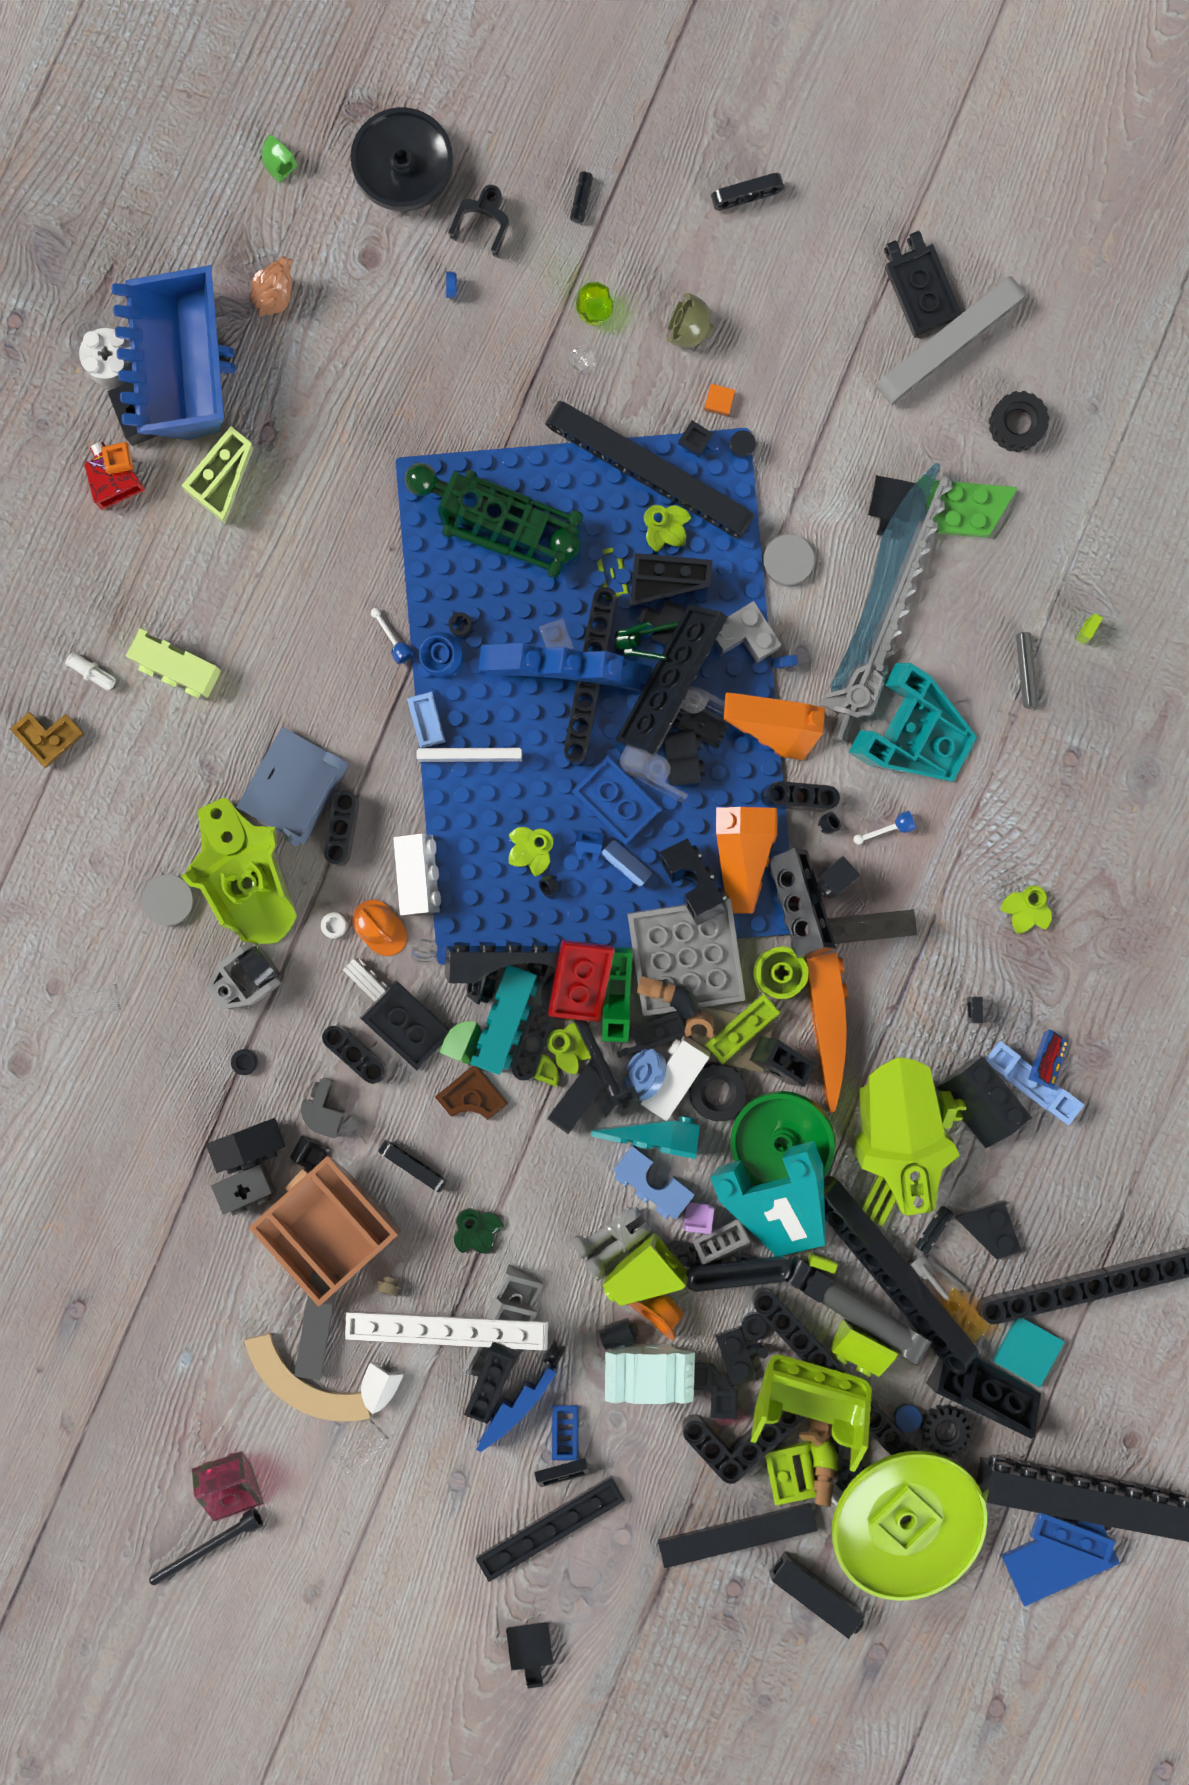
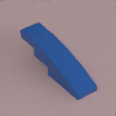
[476,1362,557,1452]

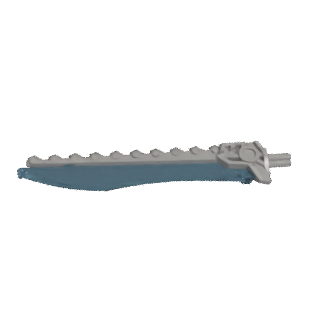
[820,463,952,742]

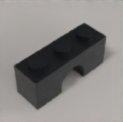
[660,838,727,926]

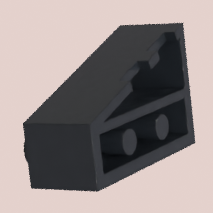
[630,553,713,607]

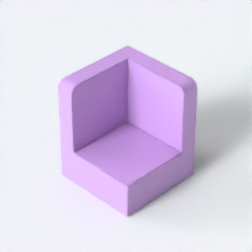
[683,1201,714,1234]

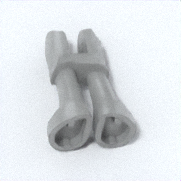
[570,1207,651,1281]

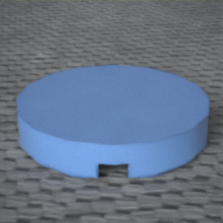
[624,1049,667,1101]

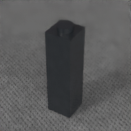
[769,1551,865,1639]

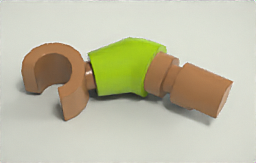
[799,1417,839,1508]

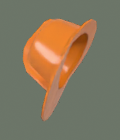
[352,899,408,956]
[628,1295,683,1340]

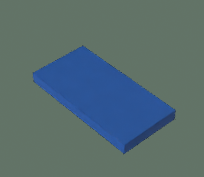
[1001,1521,1120,1607]

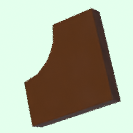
[435,1066,508,1120]

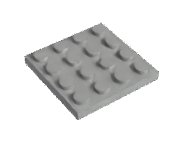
[627,897,746,1016]

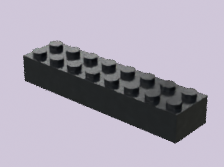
[976,1455,1189,1542]

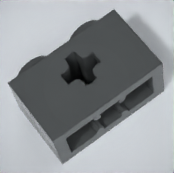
[211,1162,276,1216]

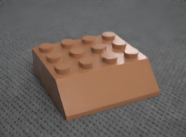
[248,1156,401,1307]

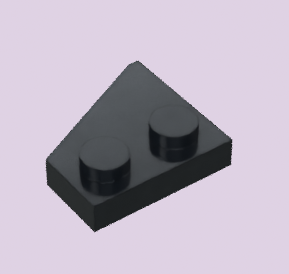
[955,1200,1021,1259]

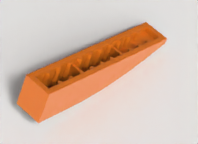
[804,953,848,1113]

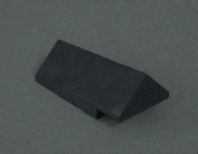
[926,1358,1041,1439]

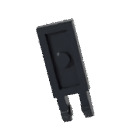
[617,1011,686,1058]

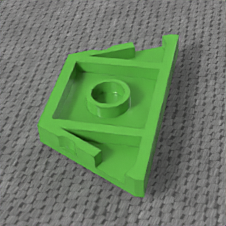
[917,479,1017,538]

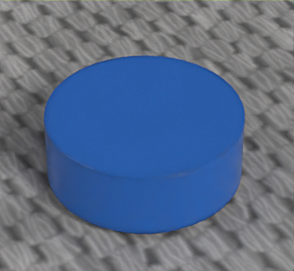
[445,271,457,298]
[772,655,799,669]
[894,1404,922,1432]

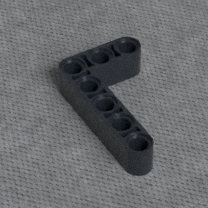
[682,1410,806,1484]

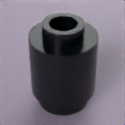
[599,1317,640,1351]

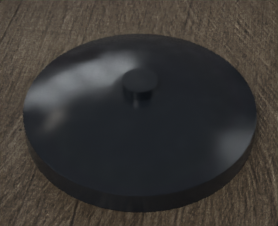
[351,107,453,211]

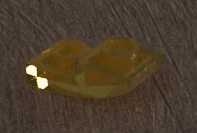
[939,1288,991,1343]

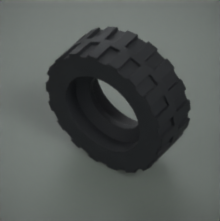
[989,391,1049,452]
[689,1063,747,1122]

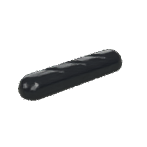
[686,1256,792,1292]

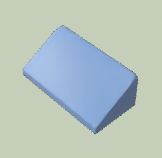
[602,840,652,887]

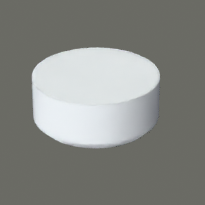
[321,912,348,938]

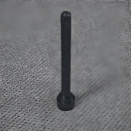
[149,1508,263,1586]

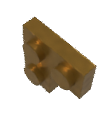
[10,712,85,768]

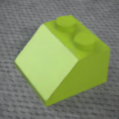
[829,1319,898,1377]

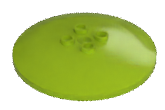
[831,1451,987,1601]

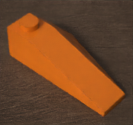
[723,693,825,761]
[716,807,777,914]

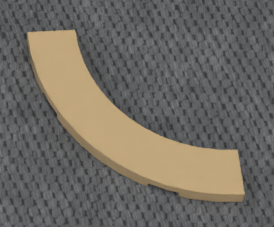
[244,1333,371,1421]

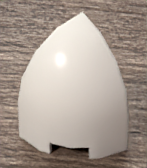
[361,1363,404,1414]

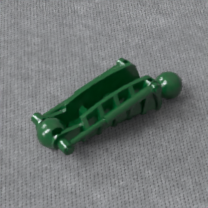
[404,463,583,579]

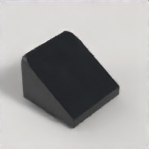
[290,1135,329,1170]

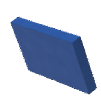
[571,755,663,846]

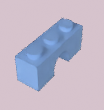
[613,1144,695,1220]

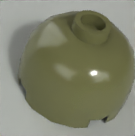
[666,293,713,348]

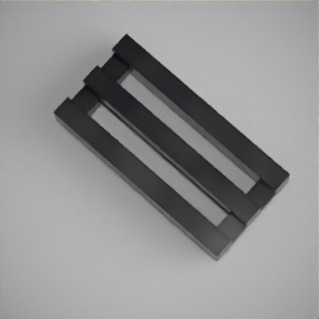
[534,1458,590,1487]

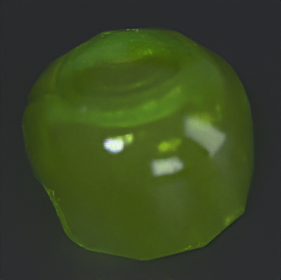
[575,282,614,326]

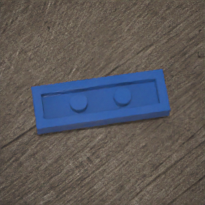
[1030,1513,1116,1566]

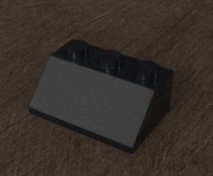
[936,1055,1032,1148]

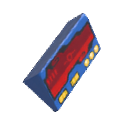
[1028,1029,1069,1089]

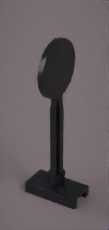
[541,972,638,1118]

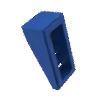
[552,1405,579,1460]

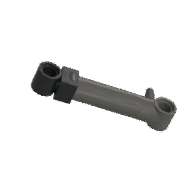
[785,1255,932,1365]

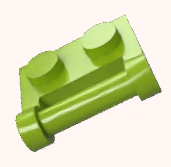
[765,1441,817,1506]

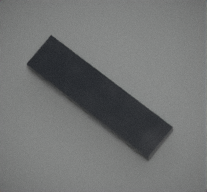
[464,1342,518,1424]

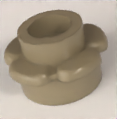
[377,1277,402,1297]

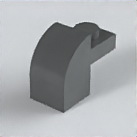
[301,1078,346,1138]

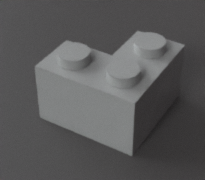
[714,601,781,664]

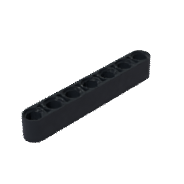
[564,587,616,765]

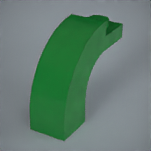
[602,947,632,1042]

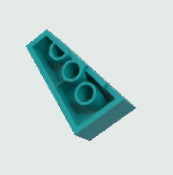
[470,965,540,1075]

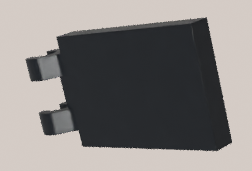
[884,231,962,337]

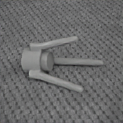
[908,1253,968,1300]

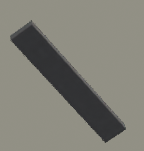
[476,1475,625,1582]
[658,1503,818,1568]

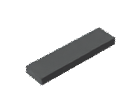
[294,1271,338,1380]

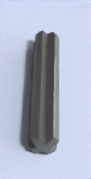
[1016,632,1038,708]

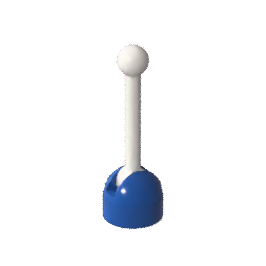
[371,608,414,665]
[853,810,916,845]

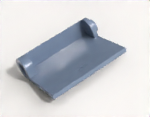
[236,727,350,847]

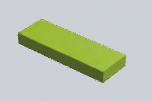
[705,993,781,1064]

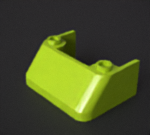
[751,1355,872,1472]

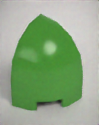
[261,135,297,183]
[439,1021,481,1066]

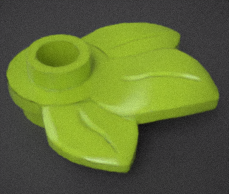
[644,505,691,552]
[509,827,554,877]
[1000,885,1052,934]
[547,1023,591,1074]

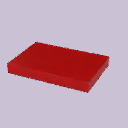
[548,940,615,1022]

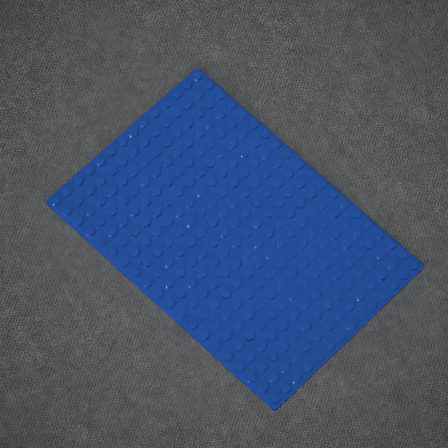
[396,428,793,965]

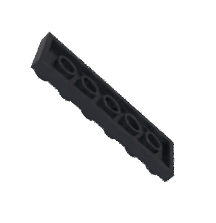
[616,604,728,755]

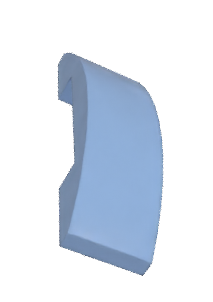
[986,1041,1084,1126]

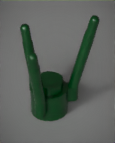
[614,621,679,661]

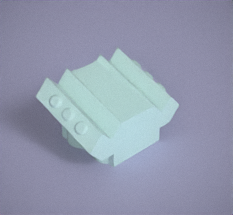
[605,1344,695,1404]

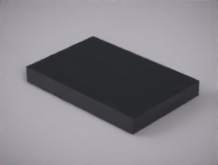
[360,980,450,1070]

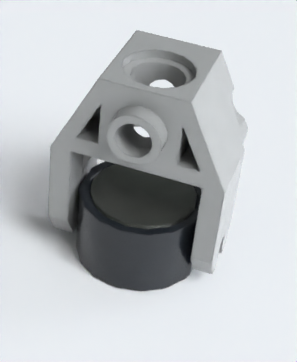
[206,942,281,1010]

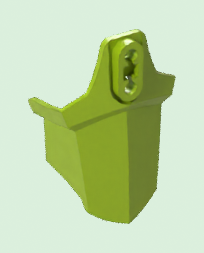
[181,798,297,944]
[852,1057,960,1215]

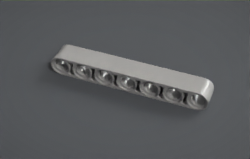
[875,276,1027,405]

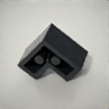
[206,1118,286,1175]

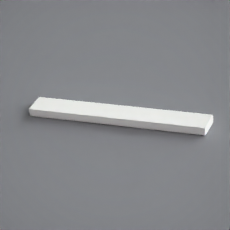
[345,1312,548,1350]

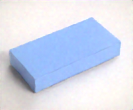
[407,692,446,748]

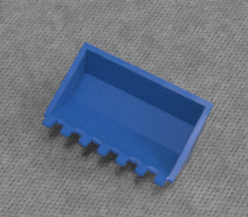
[111,265,236,440]

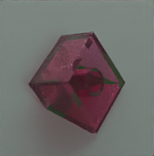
[192,1451,264,1521]

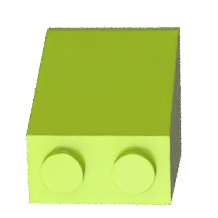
[603,1233,688,1306]

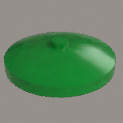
[730,1091,836,1186]

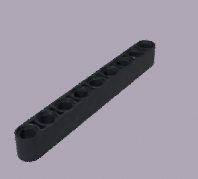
[545,401,755,539]
[824,1176,979,1375]
[977,1247,1189,1325]
[751,1287,919,1455]

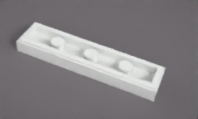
[417,748,522,762]

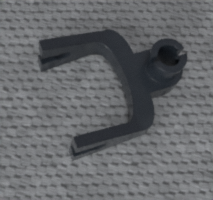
[448,184,509,258]

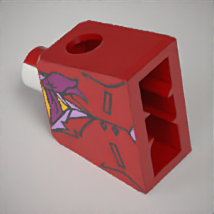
[84,442,146,510]

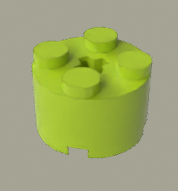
[753,946,808,999]

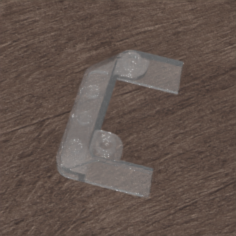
[620,686,725,803]

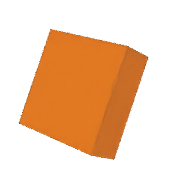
[704,384,735,417]
[101,442,134,475]

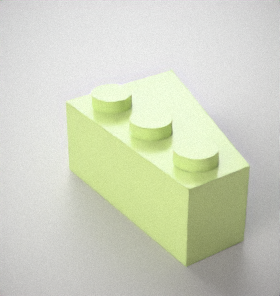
[182,426,253,524]
[126,628,221,699]

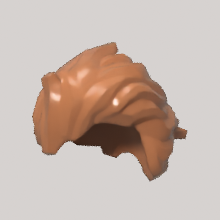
[248,256,293,317]

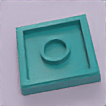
[992,1318,1065,1388]

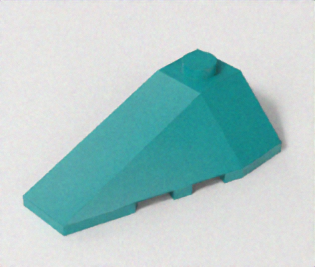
[591,1115,700,1159]

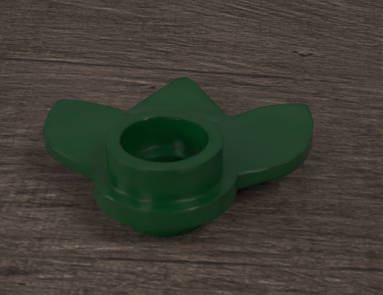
[454,1208,504,1254]

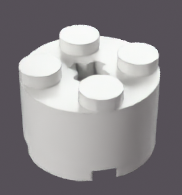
[79,328,132,389]

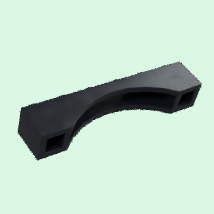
[445,942,597,983]

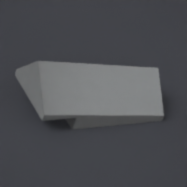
[462,1265,544,1377]

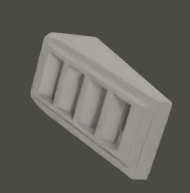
[692,1219,752,1265]

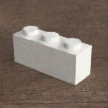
[394,834,441,915]
[641,1035,711,1121]

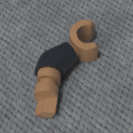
[637,976,715,1039]

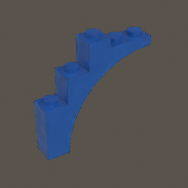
[478,643,652,692]

